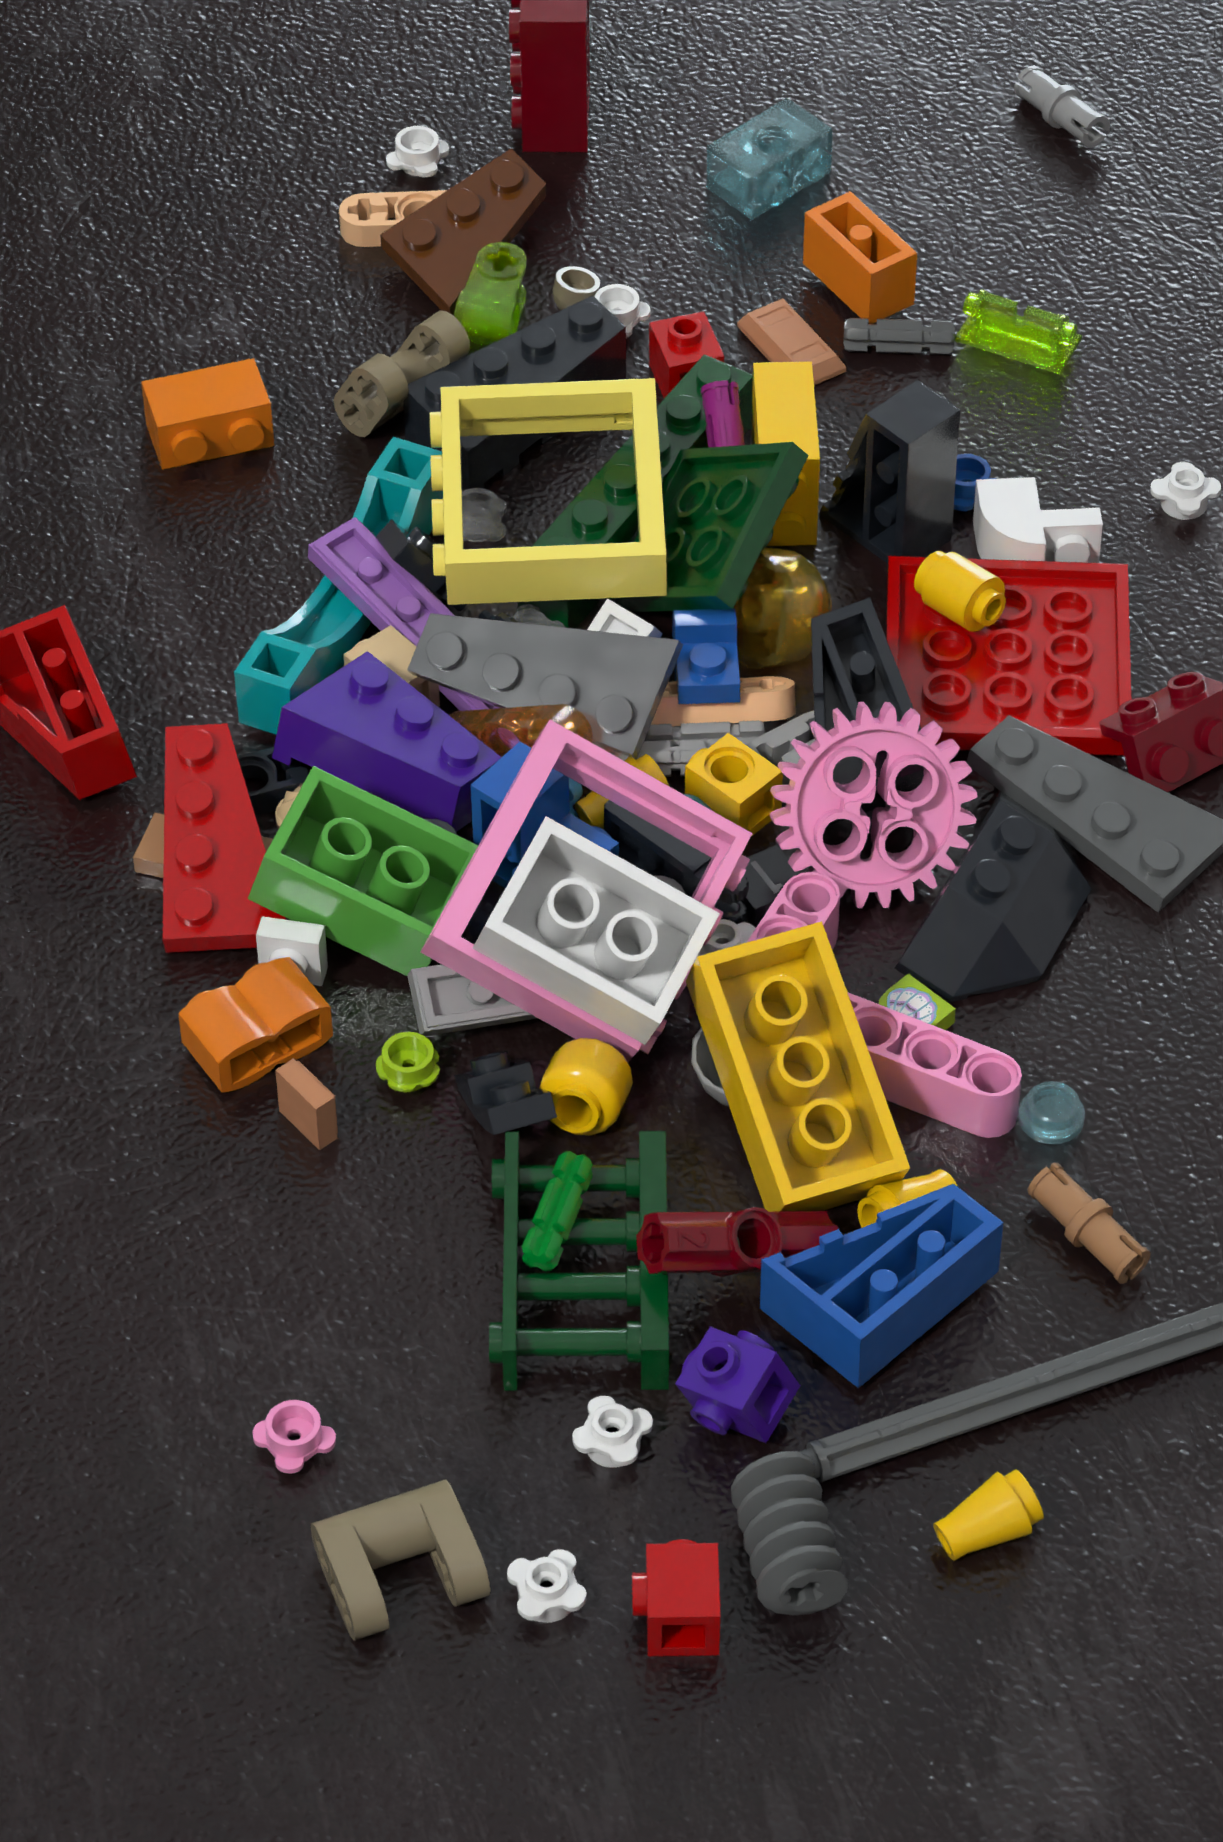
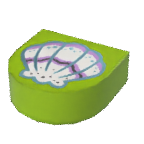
[879,974,956,1030]

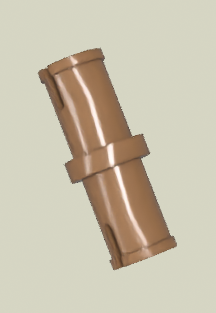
[1027,1162,1151,1284]

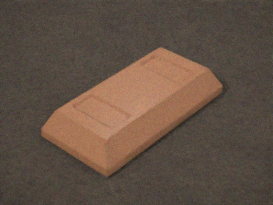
[737,299,847,385]

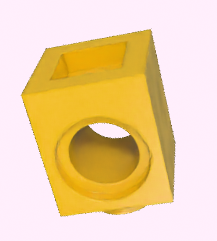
[685,733,783,836]

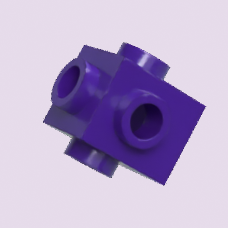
[675,1326,801,1443]

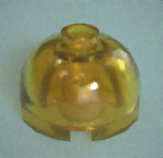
[733,548,832,670]

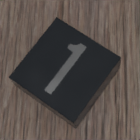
[742,845,800,923]

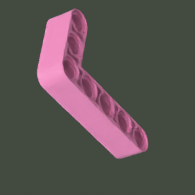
[747,872,1022,1138]

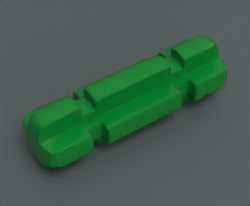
[522,1151,593,1271]

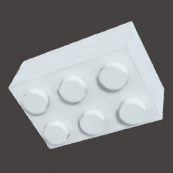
[472,816,720,1045]

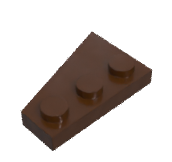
[380,148,546,316]

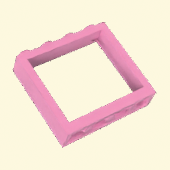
[420,720,752,1062]

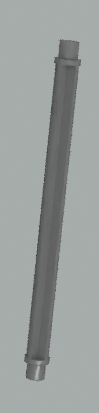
[798,1302,1223,1483]

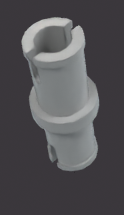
[1014,66,1110,148]

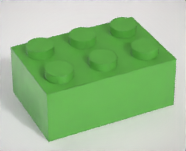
[248,766,478,976]

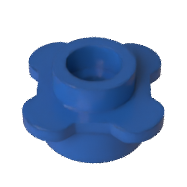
[954,454,996,511]

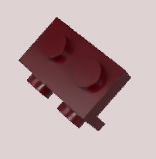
[1099,672,1223,792]

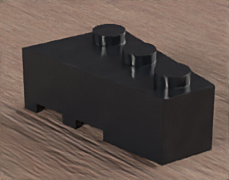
[818,380,960,564]
[811,597,924,826]

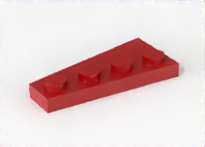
[163,723,286,953]

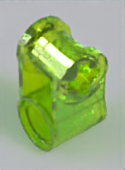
[454,242,526,345]

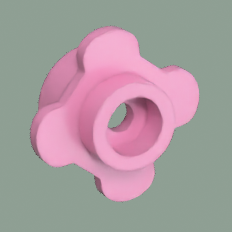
[253,1400,336,1474]

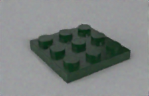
[605,442,809,612]

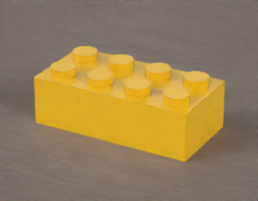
[686,921,910,1211]

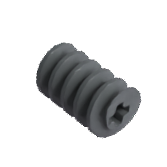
[731,1451,848,1615]

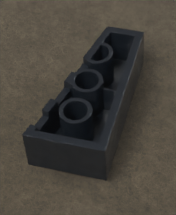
[403,295,626,503]

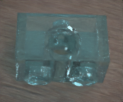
[707,98,833,220]

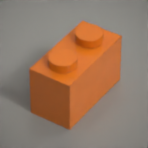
[803,191,917,324]
[141,358,274,470]

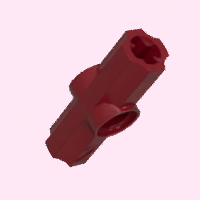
[636,1207,838,1277]

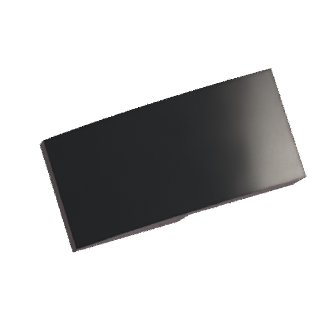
[454,1051,557,1135]

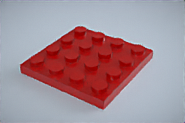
[886,556,1131,756]

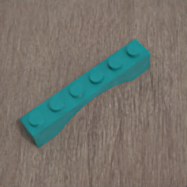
[234,437,443,734]

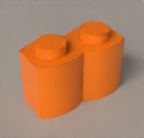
[178,957,333,1092]

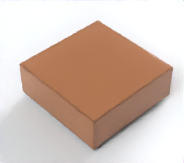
[275,1058,338,1150]

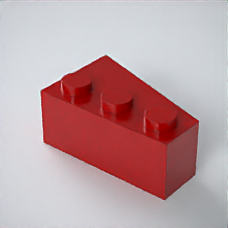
[0,605,137,800]

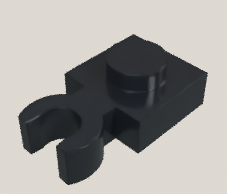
[376,519,467,612]

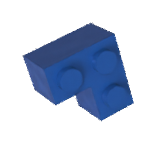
[471,741,619,888]

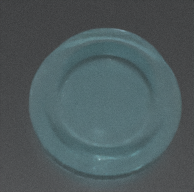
[1018,1081,1085,1144]

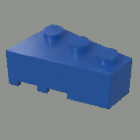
[760,1184,1003,1388]

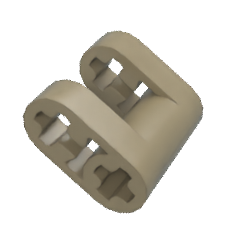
[334,311,470,437]
[311,1479,491,1641]

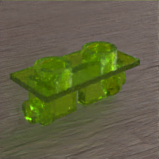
[955,289,1082,374]

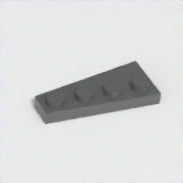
[407,613,683,759]
[966,715,1223,913]

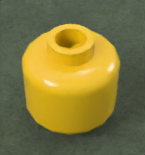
[539,1038,633,1136]

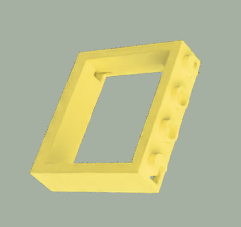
[430,378,667,605]

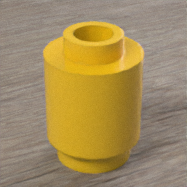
[914,551,1006,632]

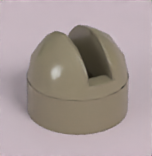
[553,266,600,310]

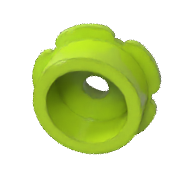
[376,1032,440,1092]

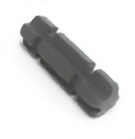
[843,318,955,355]

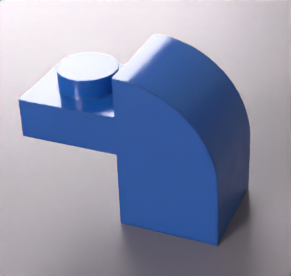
[672,608,740,704]

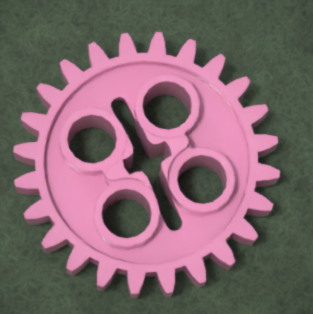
[770,702,978,908]

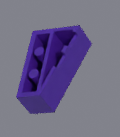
[272,651,501,832]

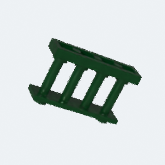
[489,1131,669,1391]

